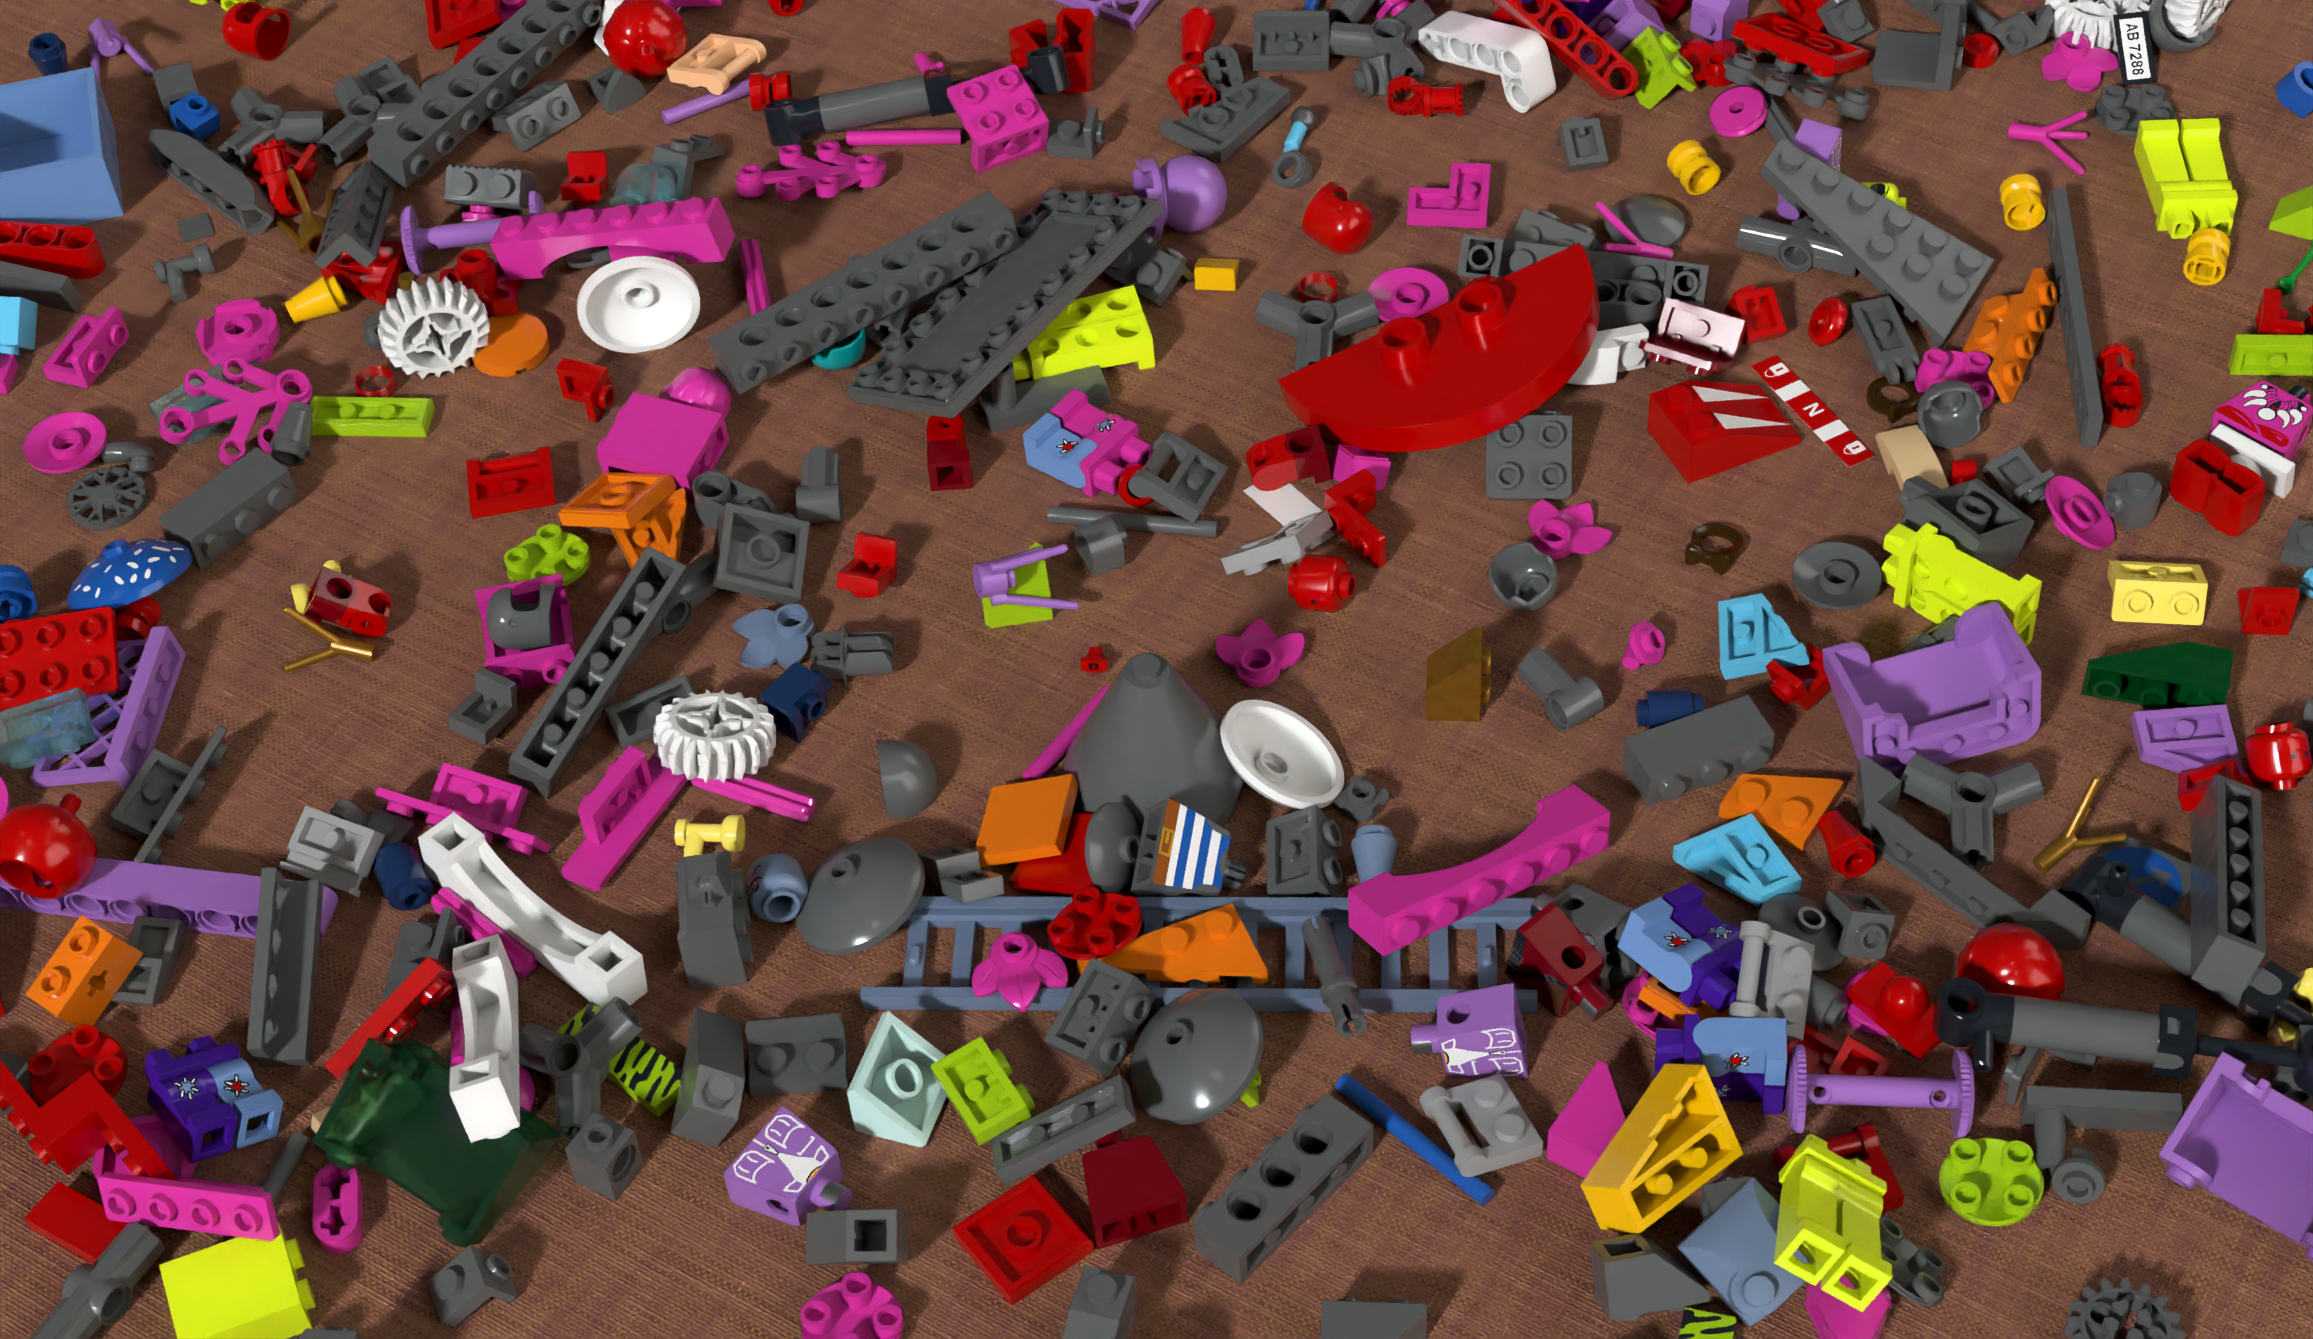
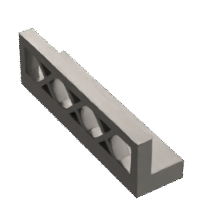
[314,160,396,269]
[247,867,324,1067]

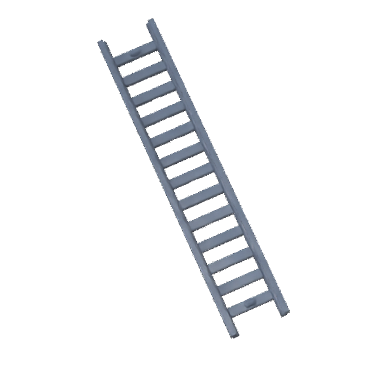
[860,896,1538,1013]

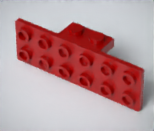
[0,606,120,712]

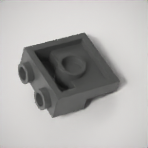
[712,503,810,604]

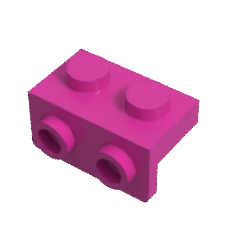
[42,306,129,389]

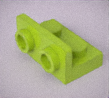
[1620,25,1697,110]
[930,1036,1036,1146]

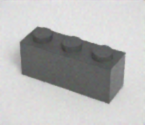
[158,447,298,570]
[1622,695,1775,807]

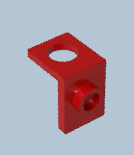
[2237,586,2299,635]

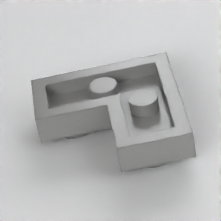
[1221,510,1334,576]

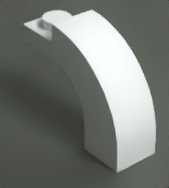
[1567,324,1649,385]

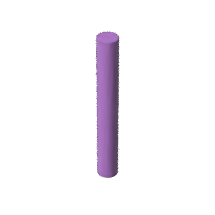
[661,73,768,125]

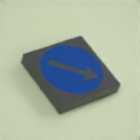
[2097,830,2191,914]

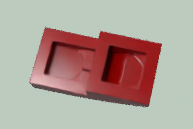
[1787,1023,1891,1089]

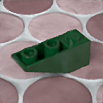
[2081,641,2234,709]

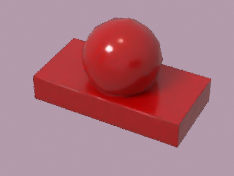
[1846,961,1942,1061]

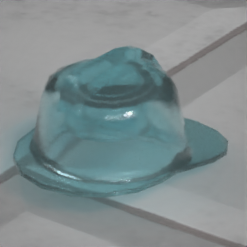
[610,163,678,208]

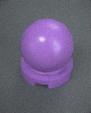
[1132,154,1228,238]

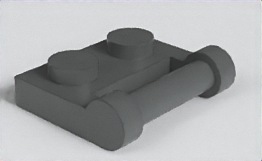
[1128,432,1229,524]

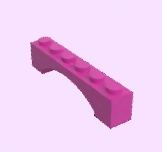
[490,197,735,281]
[1348,784,1610,956]

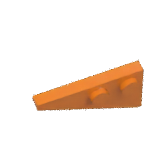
[1077,903,1268,984]

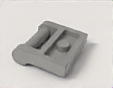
[1728,921,1815,1042]
[1419,1073,1543,1177]

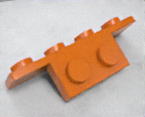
[1962,267,2057,404]

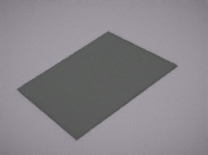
[177,213,214,243]

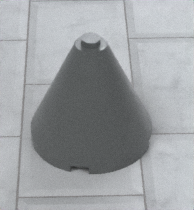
[1064,653,1246,834]

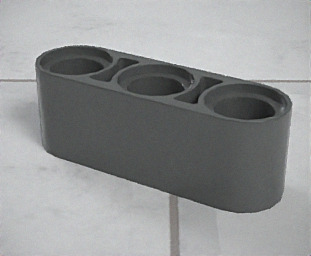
[1594,277,1662,335]

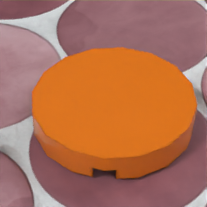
[470,312,550,377]

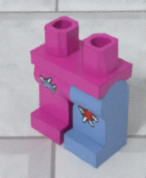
[1023,388,1153,498]

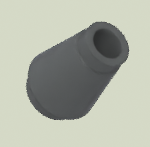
[269,401,313,466]

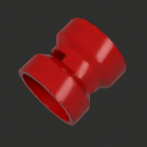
[1166,64,1217,115]
[749,71,792,111]
[115,596,162,641]

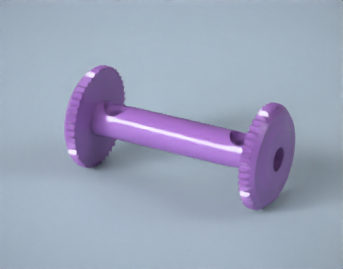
[401,190,547,275]
[1785,1044,1975,1138]

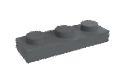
[991,1074,1136,1185]

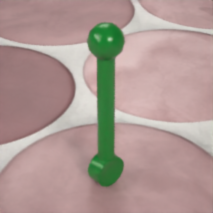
[2277,240,2313,294]

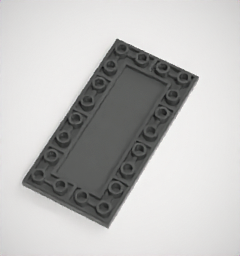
[845,188,1164,419]

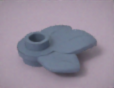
[732,604,815,669]

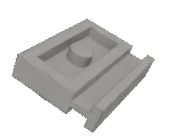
[279,806,385,897]

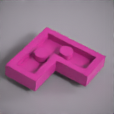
[1407,162,1491,228]

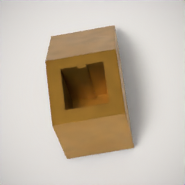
[1426,628,1491,722]

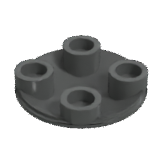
[2094,85,2175,136]
[1604,196,1685,247]
[1879,1216,1945,1307]

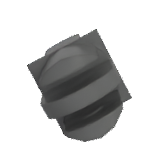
[810,623,894,686]

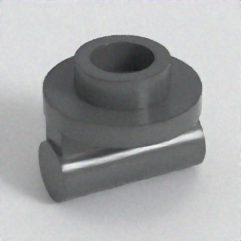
[1353,54,1391,98]

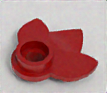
[1678,39,1738,87]

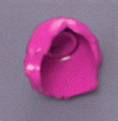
[658,367,731,420]

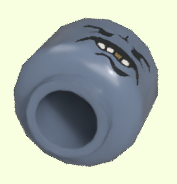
[745,854,809,923]

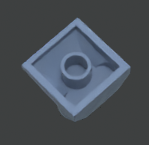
[1676,1177,1809,1327]

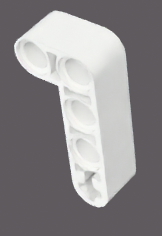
[1418,11,1556,113]

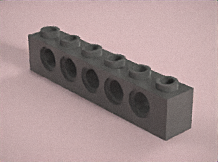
[508,545,686,799]

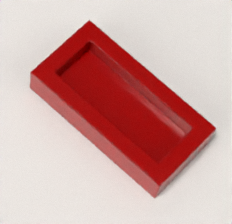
[24,1181,132,1264]

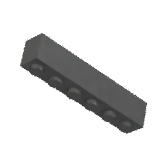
[2191,773,2266,998]

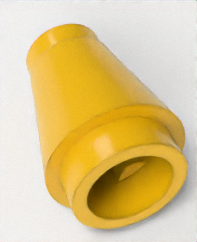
[285,275,349,324]

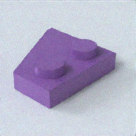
[2130,704,2244,774]

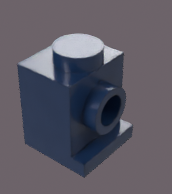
[760,662,831,743]

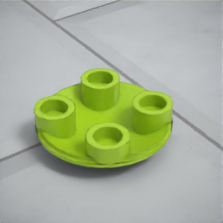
[504,524,591,587]
[1939,1138,2044,1226]

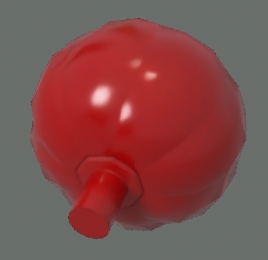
[603,0,688,79]
[0,793,98,899]
[1957,923,2065,1001]

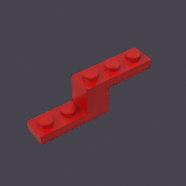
[0,1059,178,1181]

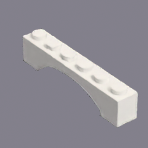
[418,812,648,1008]
[449,934,520,1143]

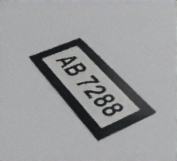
[2113,11,2157,86]

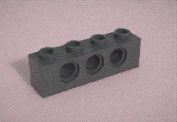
[1194,1093,1373,1284]

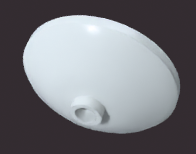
[577,256,700,353]
[1220,700,1344,809]

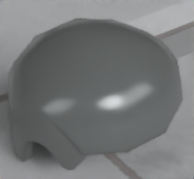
[1917,380,1983,449]
[1488,542,1560,612]

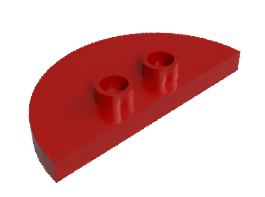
[1278,242,1600,452]

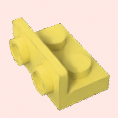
[2107,560,2208,625]

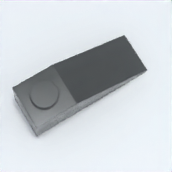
[671,1007,745,1148]
[1062,1265,1138,1339]

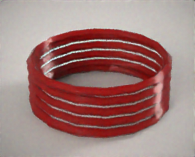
[1299,272,1338,304]
[354,366,397,397]

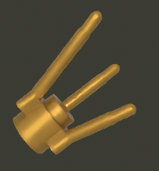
[275,168,334,256]

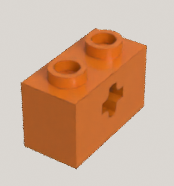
[25,914,144,1027]

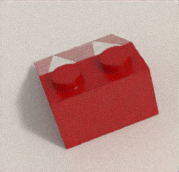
[1647,380,1801,484]

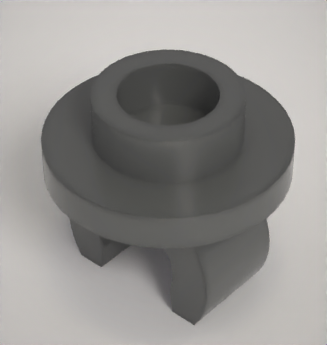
[2052,1147,2105,1204]

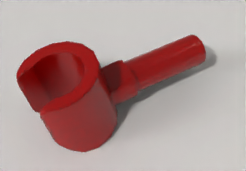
[1948,459,1977,485]

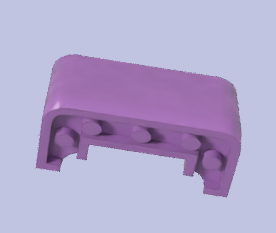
[1823,601,2041,778]
[2159,1052,2313,1262]

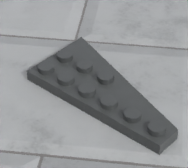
[1759,139,1995,349]

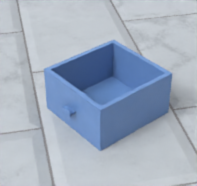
[0,66,124,226]

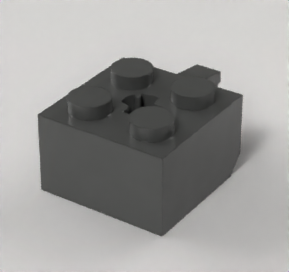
[1898,476,2035,570]
[675,851,754,991]

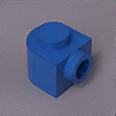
[2276,61,2313,118]
[169,91,221,141]

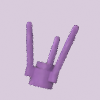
[88,18,154,83]
[973,544,1079,610]

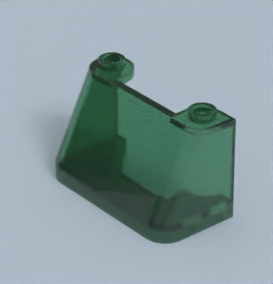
[312,1037,561,1248]

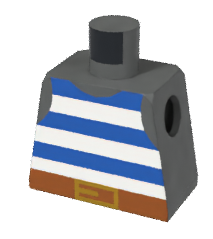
[1131,798,1246,897]

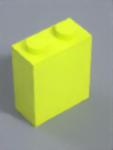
[159,1223,316,1339]

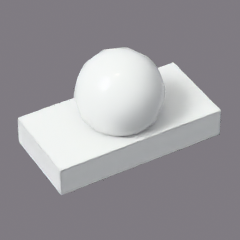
[2210,424,2295,499]

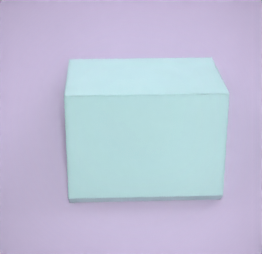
[847,1011,947,1147]

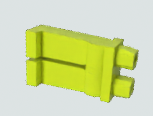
[2134,118,2238,239]
[1011,285,1155,381]
[1881,523,2042,647]
[1774,1134,1893,1312]

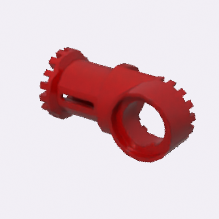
[1386,76,1463,118]
[252,139,310,218]
[2096,343,2143,428]

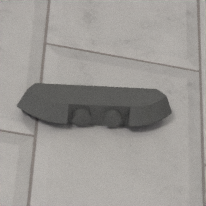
[148,129,275,234]

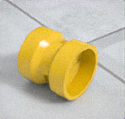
[1667,140,1721,195]
[1999,174,2045,231]
[2183,228,2231,286]

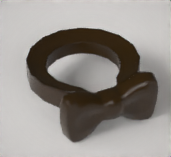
[1867,376,1924,424]
[1685,523,1744,575]

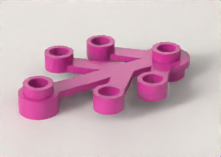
[735,141,887,201]
[158,356,313,466]

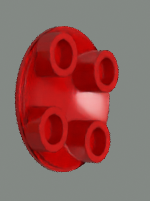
[1047,886,1143,960]
[28,1024,128,1106]

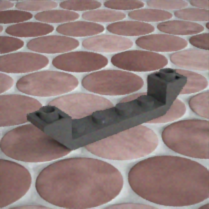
[1457,234,1709,306]
[1855,756,2092,950]

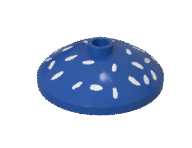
[67,538,193,612]

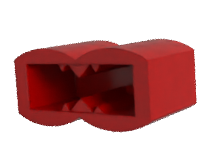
[1053,8,1096,94]
[2168,439,2267,537]

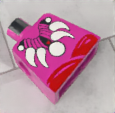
[2207,381,2313,461]

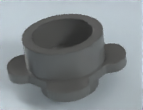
[1334,775,1389,822]

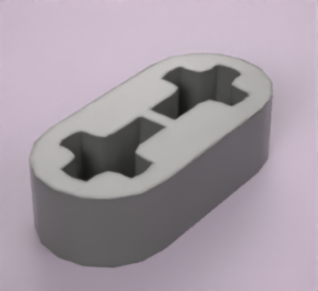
[1204,45,1244,103]

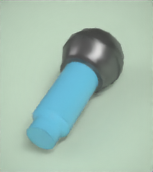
[1283,106,1317,152]

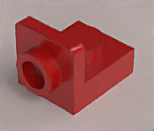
[1725,285,1787,346]
[2255,288,2305,335]
[2178,758,2254,812]

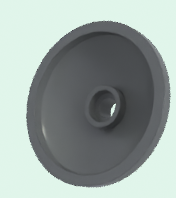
[795,837,925,955]
[1130,988,1264,1125]

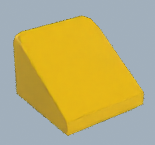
[1194,258,1239,291]

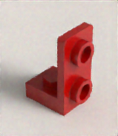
[1324,468,1386,568]

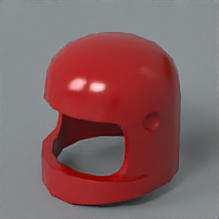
[222,0,291,62]
[1302,182,1374,255]

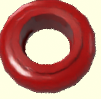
[1808,297,1847,346]

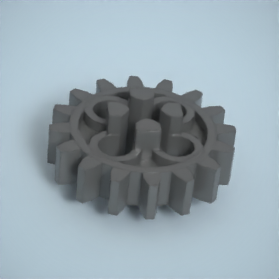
[2064,1277,2185,1339]

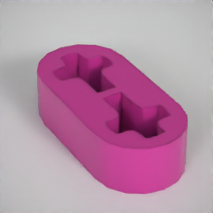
[312,1162,363,1255]

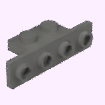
[107,725,229,864]

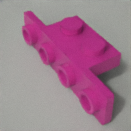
[561,746,688,892]
[375,762,551,857]
[97,1172,280,1241]

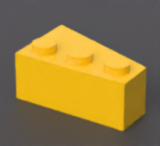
[1581,1063,1743,1234]

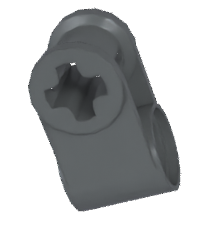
[692,471,776,529]

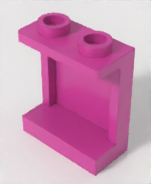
[596,392,730,502]
[475,573,577,691]

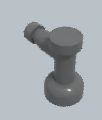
[153,242,216,303]

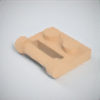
[667,33,767,95]

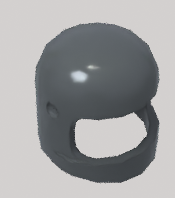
[486,584,556,650]

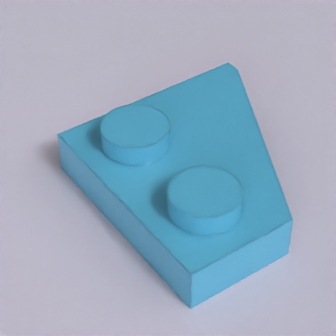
[1718,593,1810,680]
[1672,813,1802,908]

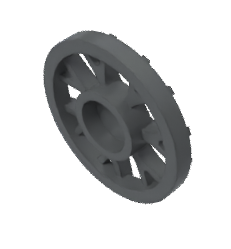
[67,467,148,530]

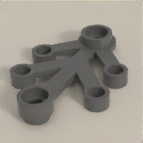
[1723,53,1871,120]

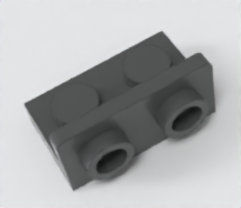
[486,81,581,152]
[1267,804,1343,897]
[382,908,465,1011]
[1043,957,1155,1078]
[745,1013,848,1098]

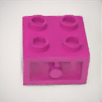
[947,64,1049,174]

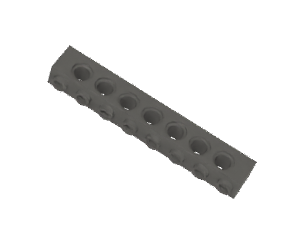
[367,0,602,188]
[707,191,1020,395]

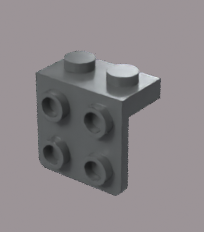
[1872,5,1966,91]
[1485,411,1572,501]

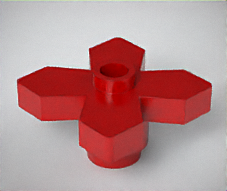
[439,249,522,317]

